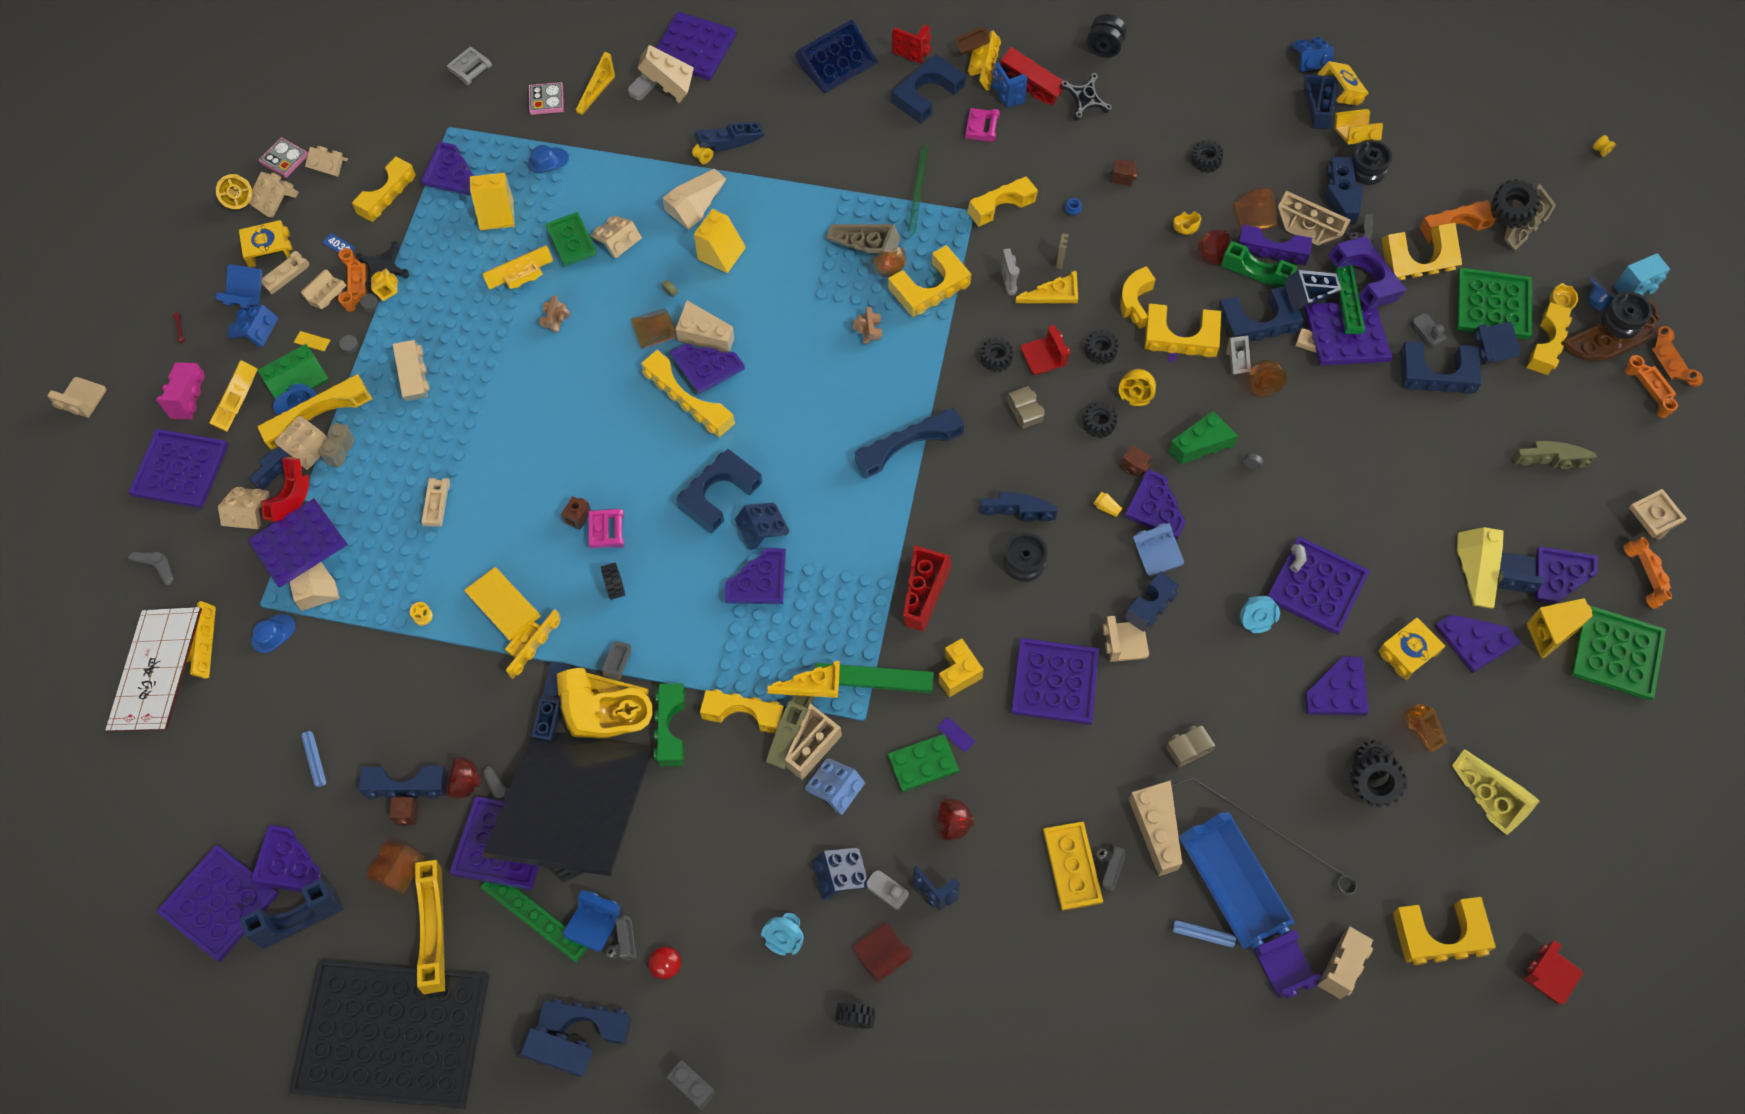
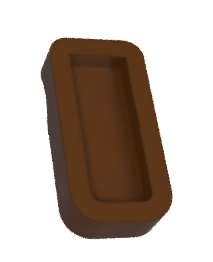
[956,27,990,55]

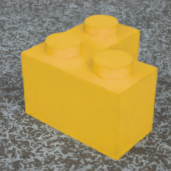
[939,639,984,698]

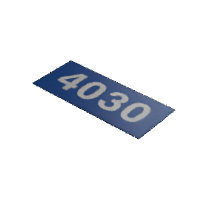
[322,233,356,252]

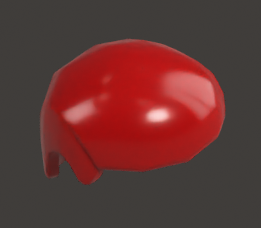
[648,946,681,980]

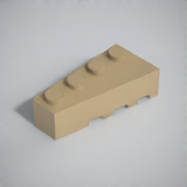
[1129,780,1182,876]

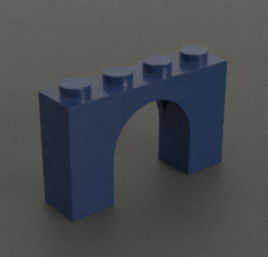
[891,54,966,124]
[1217,286,1303,341]
[1400,341,1482,394]
[676,449,762,534]
[239,878,344,949]

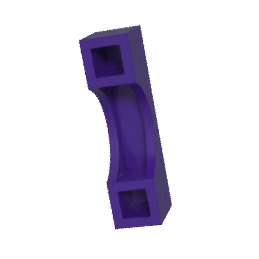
[1238,225,1313,265]

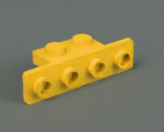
[968,30,1001,91]
[482,245,553,289]
[184,601,216,679]
[505,609,561,679]

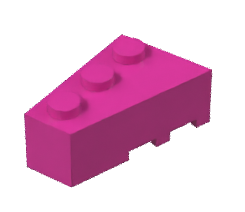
[156,362,204,419]

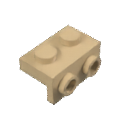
[305,146,348,177]
[301,269,347,309]

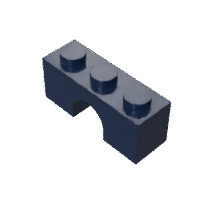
[1124,571,1180,632]

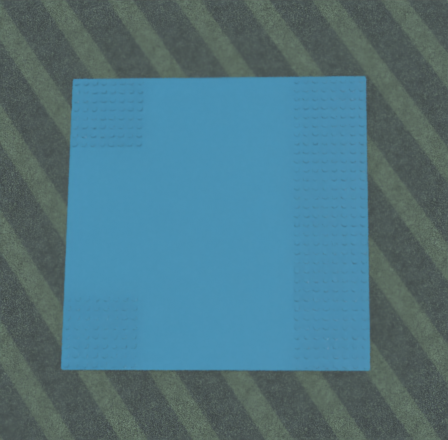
[260,127,973,721]

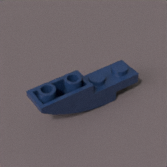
[694,122,764,151]
[249,447,292,490]
[980,492,1058,522]
[531,661,572,741]

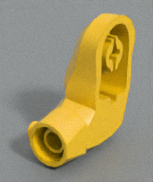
[556,668,652,738]

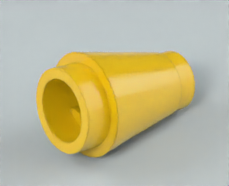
[1093,492,1122,517]

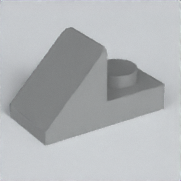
[1226,335,1251,374]

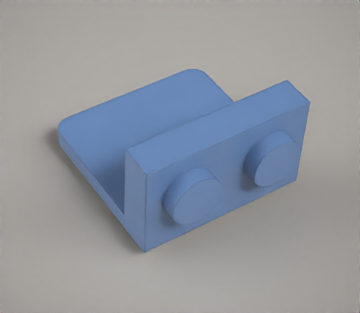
[1133,523,1184,577]
[805,758,865,815]

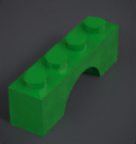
[1221,241,1298,288]
[654,683,685,767]

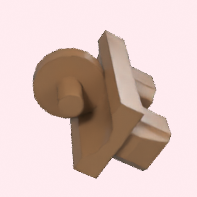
[539,295,570,333]
[852,307,882,344]

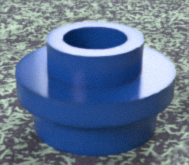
[1065,198,1082,215]

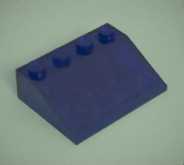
[794,19,878,94]

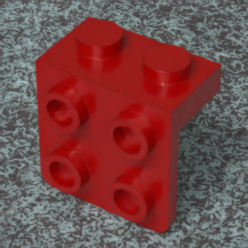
[892,25,932,64]
[1021,325,1070,375]
[1524,940,1583,1005]

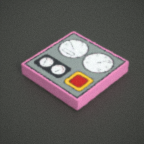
[529,82,564,115]
[259,137,308,178]

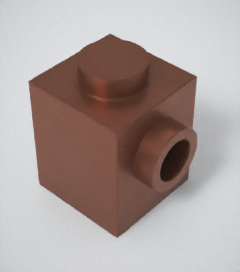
[1111,159,1138,186]
[1120,445,1152,478]
[561,496,591,530]
[389,797,419,826]

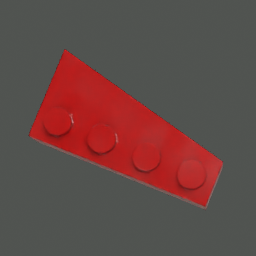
[1000,47,1063,106]
[903,545,952,632]

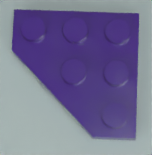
[421,142,474,196]
[670,344,745,395]
[1125,469,1186,540]
[1535,546,1598,604]
[725,548,786,604]
[1435,614,1521,673]
[1305,657,1369,715]
[251,825,321,892]

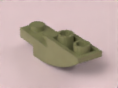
[1513,441,1597,469]
[766,695,816,770]

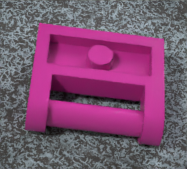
[965,108,1000,142]
[589,509,624,549]

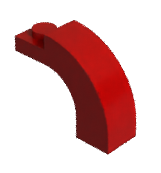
[261,456,309,522]

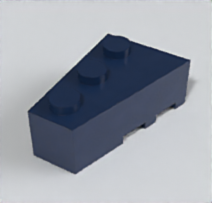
[1304,74,1339,129]
[1284,270,1341,312]
[516,1026,593,1077]

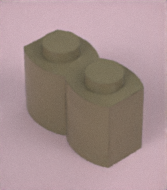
[1007,386,1045,429]
[320,423,354,468]
[1166,726,1215,768]

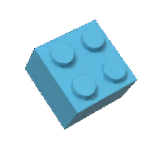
[1614,253,1670,296]

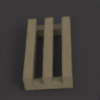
[1056,233,1069,269]

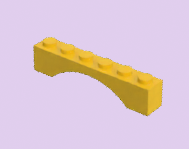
[641,350,735,438]
[257,374,373,451]
[415,860,445,994]

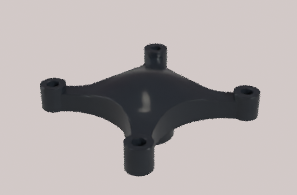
[1060,73,1112,121]
[355,241,410,290]

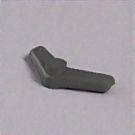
[128,551,174,585]
[483,766,509,801]

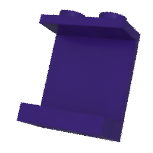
[1254,930,1321,999]

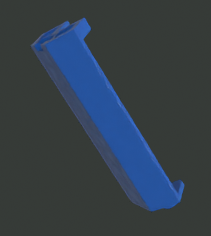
[1179,812,1295,950]

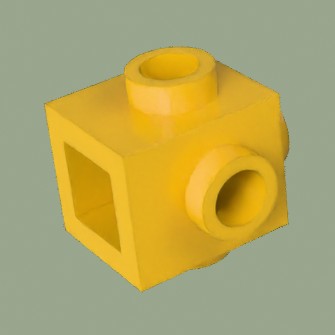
[371,269,398,301]

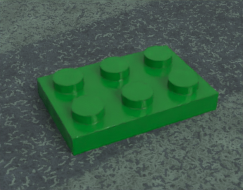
[545,212,597,267]
[888,734,959,793]

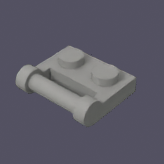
[447,46,492,86]
[1001,248,1020,295]

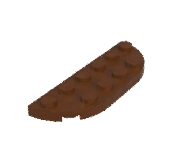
[1562,300,1660,361]

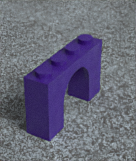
[1328,237,1407,309]

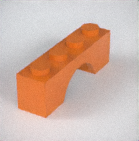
[1420,200,1496,244]

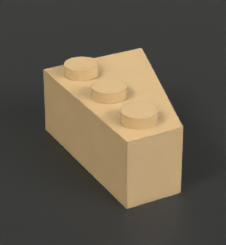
[638,45,694,103]
[676,300,735,353]
[393,340,430,401]
[785,704,842,780]
[1317,927,1373,999]

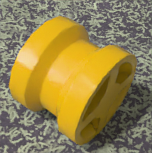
[1592,135,1616,157]
[692,144,713,164]
[410,602,433,626]

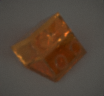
[366,841,425,894]

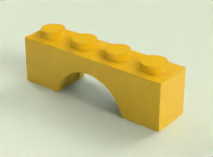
[352,156,416,222]
[967,176,1038,227]
[1527,302,1572,375]
[700,690,785,734]

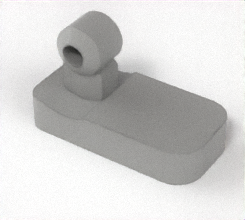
[628,72,658,100]
[867,871,909,910]

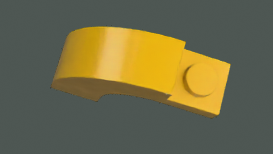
[1120,266,1156,329]

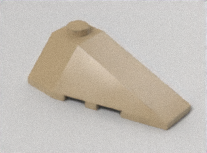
[663,169,726,230]
[290,562,340,611]

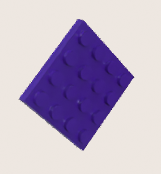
[656,12,737,81]
[1304,301,1392,365]
[128,429,229,509]
[248,498,348,588]
[1268,536,1370,635]
[1011,638,1099,725]
[450,796,540,890]
[156,844,279,962]

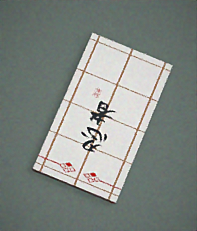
[105,607,202,732]

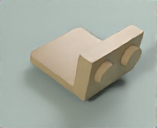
[249,172,299,218]
[590,216,642,258]
[47,377,107,418]
[275,416,328,470]
[218,487,269,529]
[1102,616,1149,662]

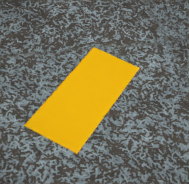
[294,331,330,351]

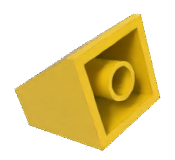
[470,173,515,231]
[694,209,746,274]
[1526,598,1593,659]

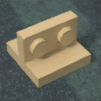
[1629,489,1687,540]

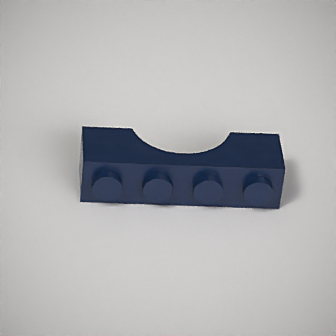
[358,766,448,799]
[538,999,631,1045]

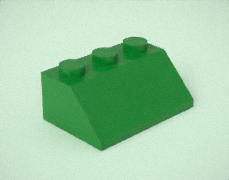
[257,344,329,399]

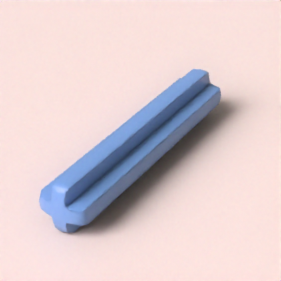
[301,731,326,788]
[1173,920,1236,947]

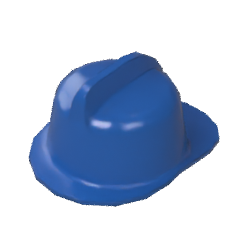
[528,145,569,173]
[1588,277,1614,311]
[273,383,317,415]
[251,614,296,653]

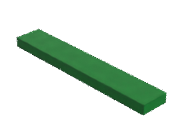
[1332,262,1365,334]
[814,663,934,693]
[480,882,589,963]

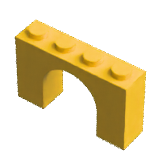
[1381,223,1462,280]
[888,245,971,318]
[1144,304,1221,357]
[1393,897,1496,965]

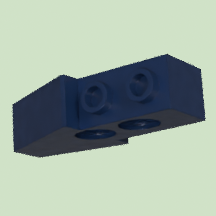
[1324,157,1363,224]

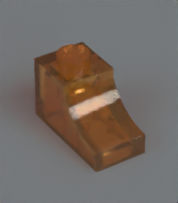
[1404,703,1448,753]

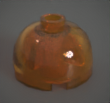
[870,247,907,277]
[1248,360,1287,397]

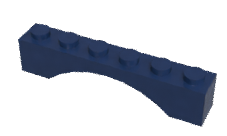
[855,408,964,479]

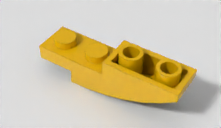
[209,360,258,432]

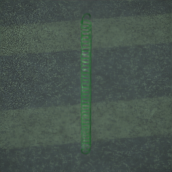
[908,142,928,239]

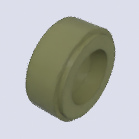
[661,280,678,297]

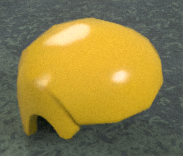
[1173,211,1201,235]
[1549,283,1578,309]

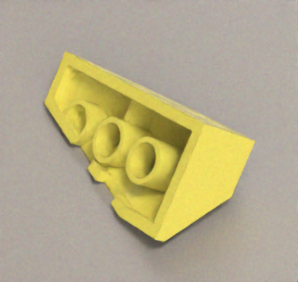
[1456,527,1503,609]
[1452,750,1540,835]

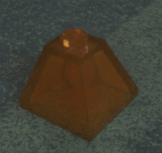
[1233,187,1277,229]
[631,308,676,348]

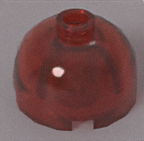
[1198,229,1230,266]
[447,757,481,799]
[938,798,974,841]

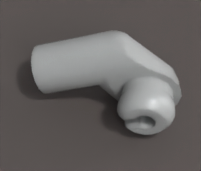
[1290,544,1307,573]

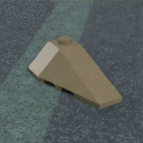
[1504,183,1556,250]
[826,224,901,253]

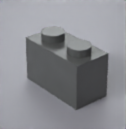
[667,1060,716,1111]

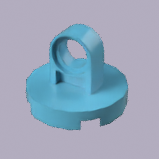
[1240,596,1280,633]
[761,913,804,956]

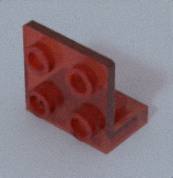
[854,923,913,983]

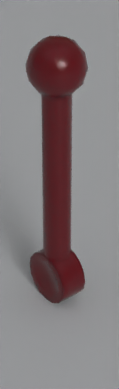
[173,312,185,343]

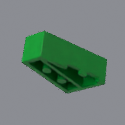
[1168,411,1239,464]

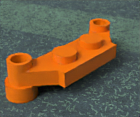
[338,248,367,312]
[1652,326,1703,387]
[1624,355,1678,418]
[1623,537,1672,609]

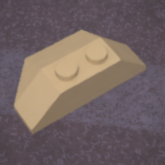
[1278,191,1350,246]

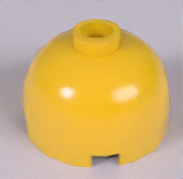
[215,174,252,209]
[1119,369,1156,406]

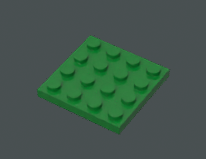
[1457,267,1532,340]
[1571,605,1666,701]

